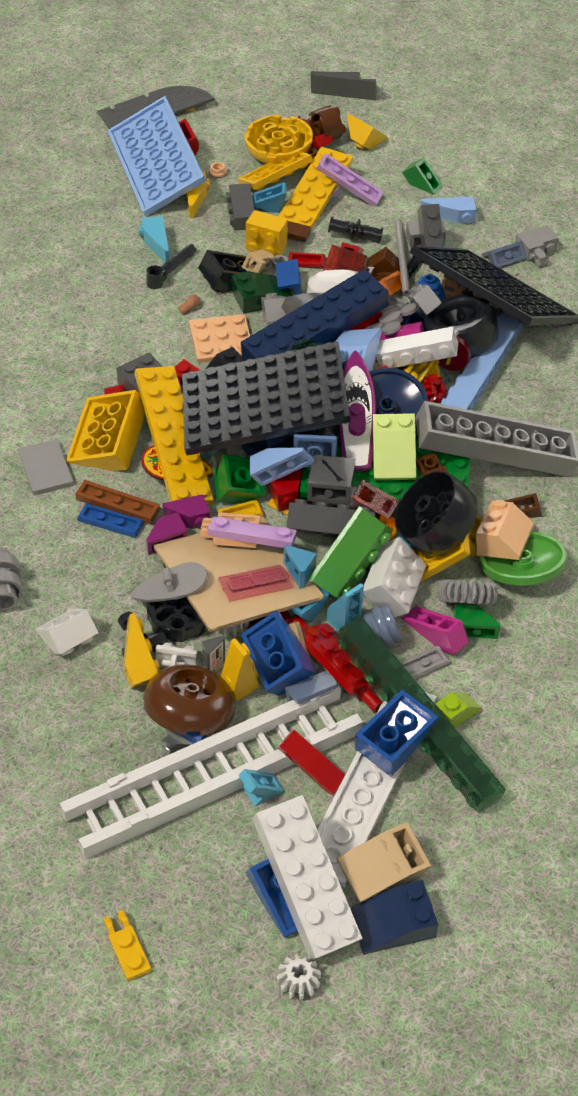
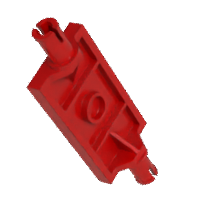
[291,615,383,713]

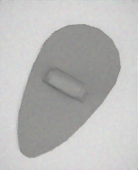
[131,562,208,602]

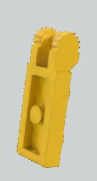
[103,910,152,982]

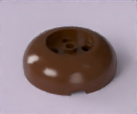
[143,664,236,736]

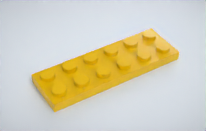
[278,146,353,229]

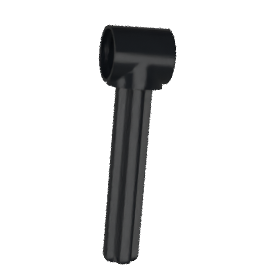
[146,244,196,290]

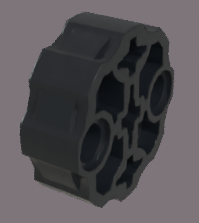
[146,597,206,642]

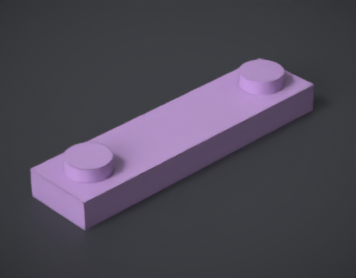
[316,153,383,206]
[208,516,297,548]

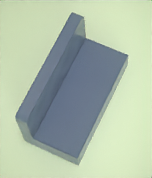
[482,241,526,267]
[285,671,338,704]

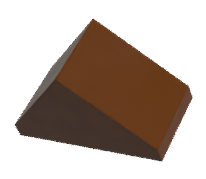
[366,247,400,273]

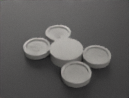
[366,303,418,335]

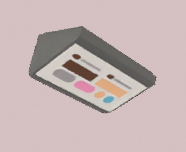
[202,635,225,673]

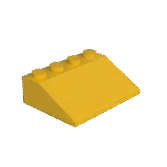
[66,390,145,471]

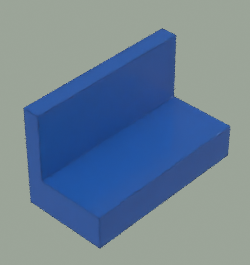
[276,259,302,295]

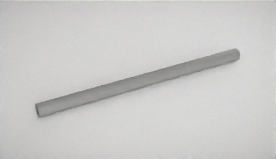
[395,219,410,296]

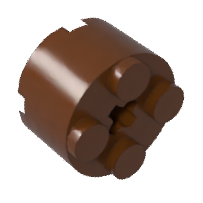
[308,105,346,140]

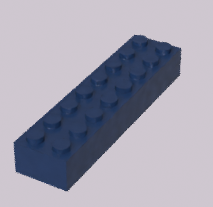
[241,269,389,360]

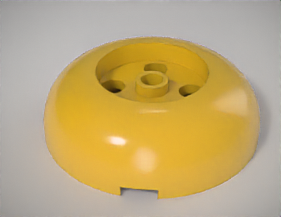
[244,115,313,164]

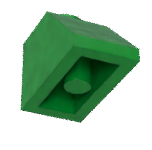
[402,157,443,195]
[453,603,500,639]

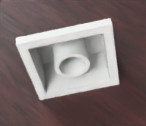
[35,608,98,656]

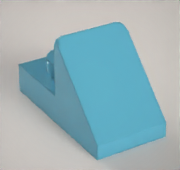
[239,769,285,806]

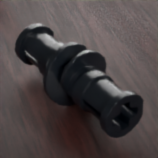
[328,216,383,243]

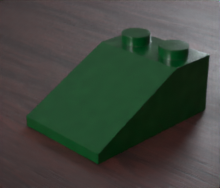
[231,271,293,314]

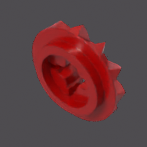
[423,374,448,404]

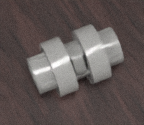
[0,547,22,611]

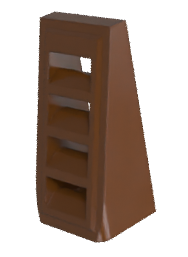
[505,493,542,518]

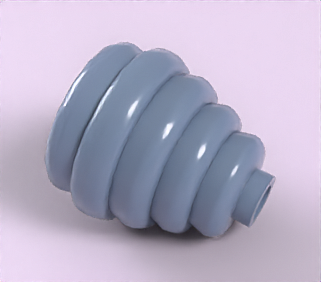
[348,605,402,650]

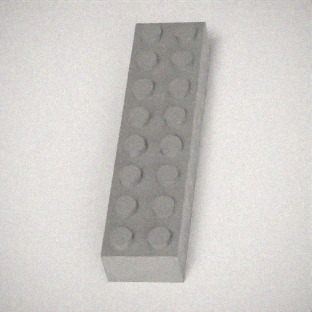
[415,401,578,477]

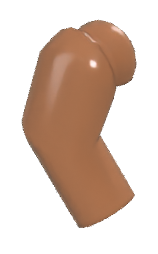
[178,294,201,315]

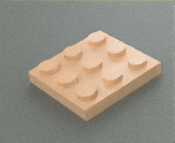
[189,314,250,363]

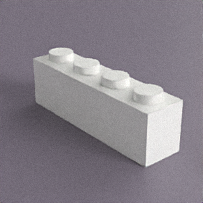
[376,327,458,368]

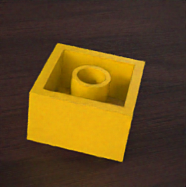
[246,210,288,256]

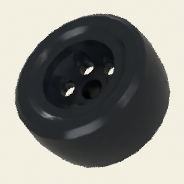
[424,294,499,358]
[395,471,478,557]

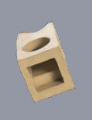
[242,249,274,273]

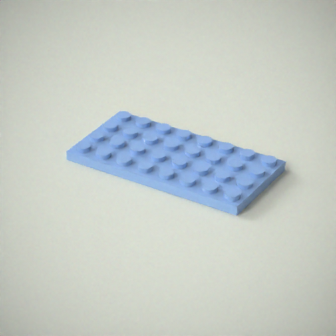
[107,96,207,217]

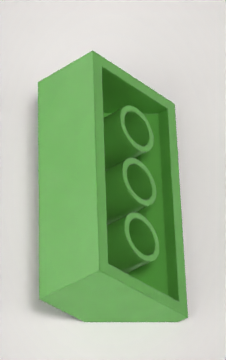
[309,506,393,599]

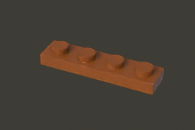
[75,480,160,524]

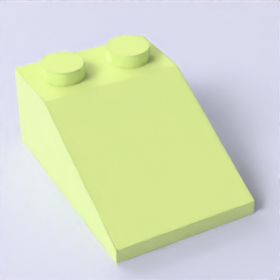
[373,414,416,481]

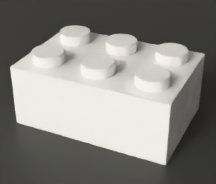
[363,537,427,618]

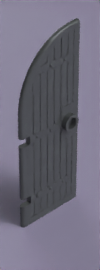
[97,85,215,129]

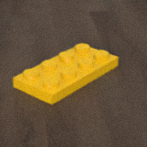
[237,152,313,191]

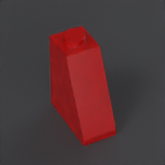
[266,468,303,512]

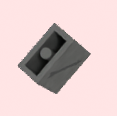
[307,455,356,505]

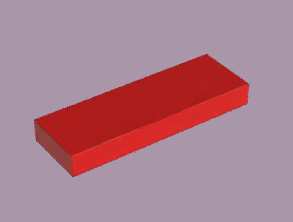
[278,729,345,795]

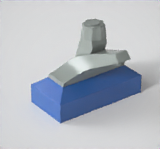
[160,729,208,757]

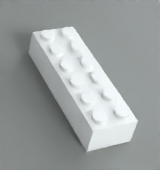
[252,795,363,961]

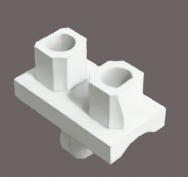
[156,642,197,668]

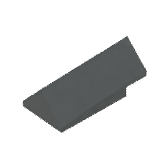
[310,71,378,101]

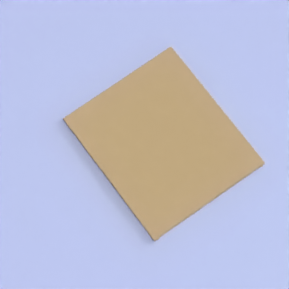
[154,516,324,633]

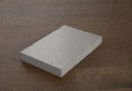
[18,439,74,495]

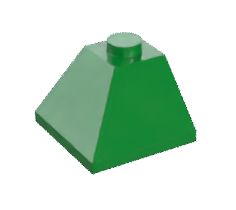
[215,454,265,504]

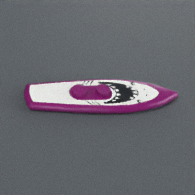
[338,350,376,472]

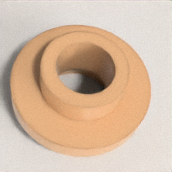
[209,162,227,177]

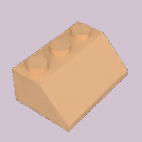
[476,500,534,560]

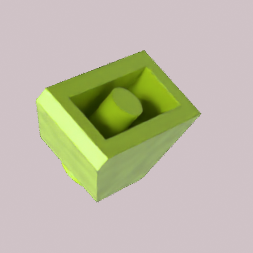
[434,692,482,733]

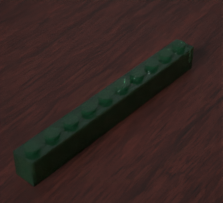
[336,616,506,814]

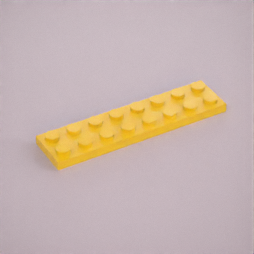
[134,366,213,505]

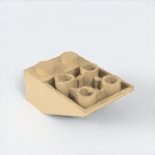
[336,822,431,903]

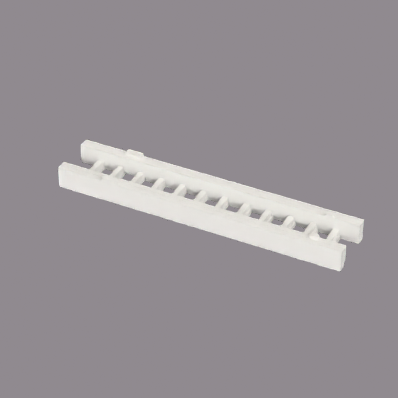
[60,686,363,860]

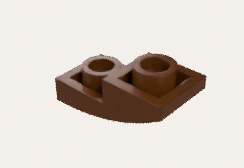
[416,453,449,476]

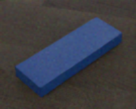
[77,503,144,538]

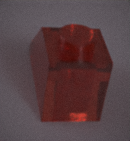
[352,480,399,519]

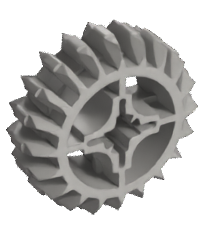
[438,579,498,606]

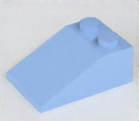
[335,328,382,372]

